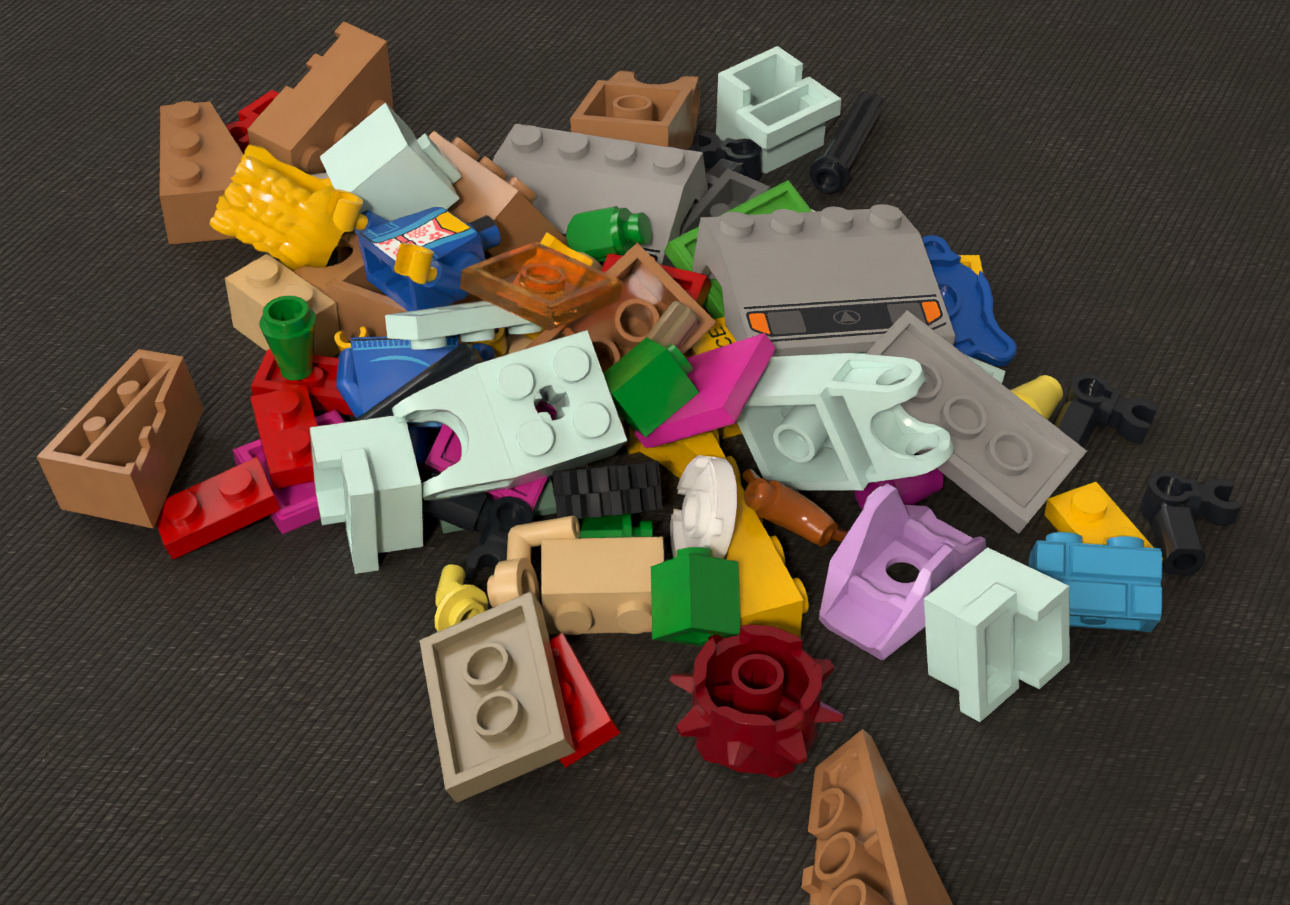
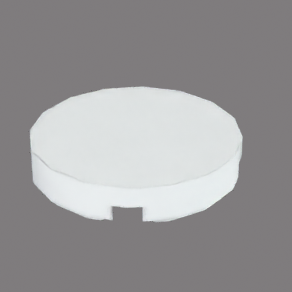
[670,455,737,559]

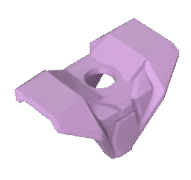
[819,484,986,660]

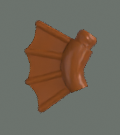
[743,469,848,546]

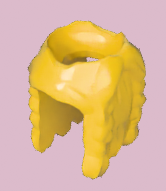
[209,145,345,271]

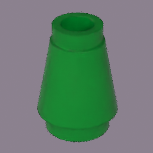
[259,296,316,380]

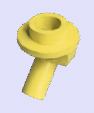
[435,564,488,632]

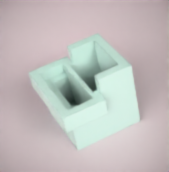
[716,46,841,174]
[320,103,462,221]
[310,416,423,574]
[924,547,1070,722]

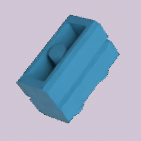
[1029,532,1162,632]

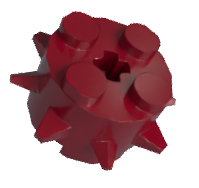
[670,624,844,778]

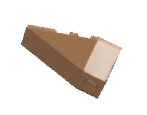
[525,243,716,373]
[801,729,953,905]

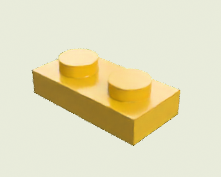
[1044,482,1163,562]

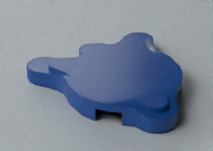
[922,235,1017,366]

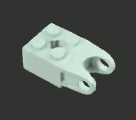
[392,330,627,501]
[737,353,955,490]

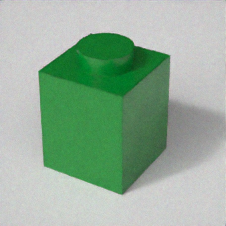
[603,337,699,438]
[651,547,741,647]

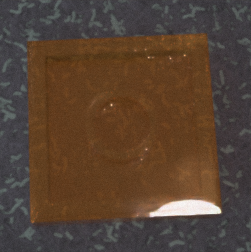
[460,241,623,331]

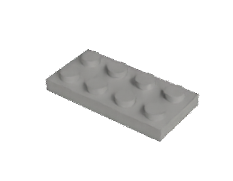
[866,310,1087,534]

